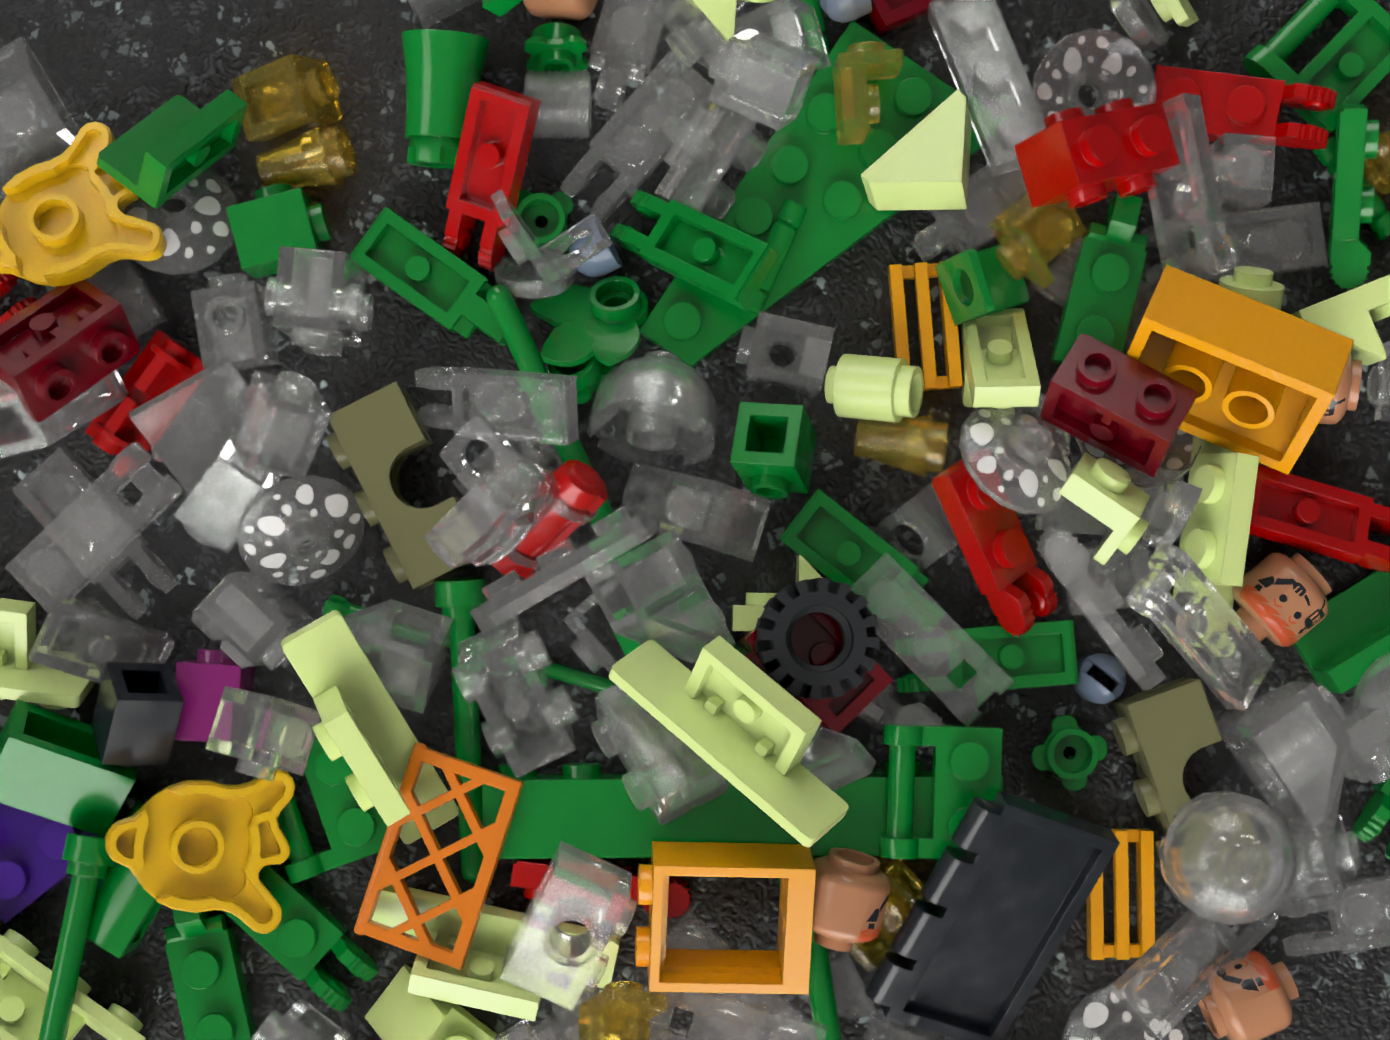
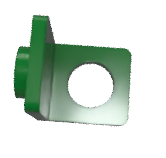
[935,243,1030,326]

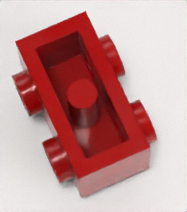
[1014,98,1180,209]

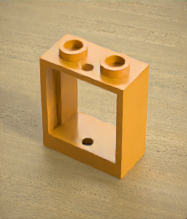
[635,841,816,994]

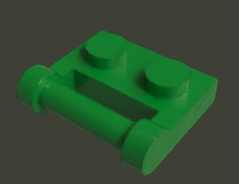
[1242,0,1390,134]
[879,723,1003,859]
[248,739,401,884]

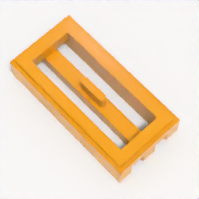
[887,261,963,391]
[1086,828,1155,960]

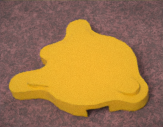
[0,121,167,287]
[105,768,295,934]

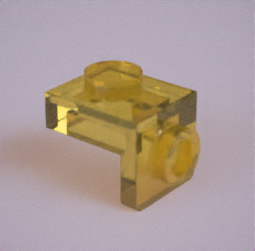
[579,981,667,1040]

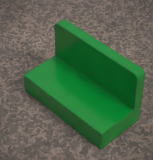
[97,89,248,209]
[1293,570,1390,694]

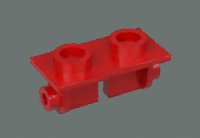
[84,329,211,469]

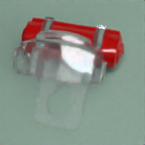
[425,414,608,578]

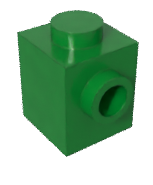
[226,183,333,279]
[730,402,817,499]

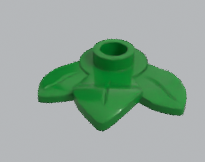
[530,276,649,367]

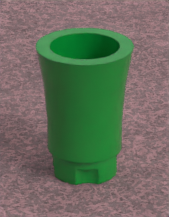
[401,29,490,170]

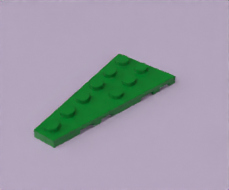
[639,20,1008,369]

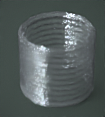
[524,70,592,140]

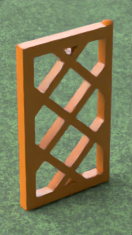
[354,742,524,970]

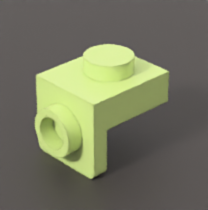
[1059,452,1150,565]

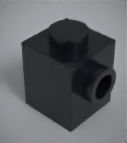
[91,662,184,767]

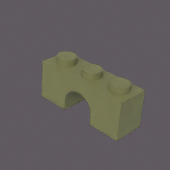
[326,381,486,589]
[1111,677,1267,890]

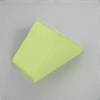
[861,89,972,211]

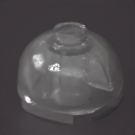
[587,351,718,467]
[1159,790,1300,925]

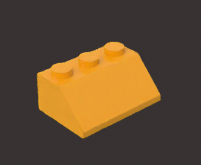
[1126,264,1354,475]

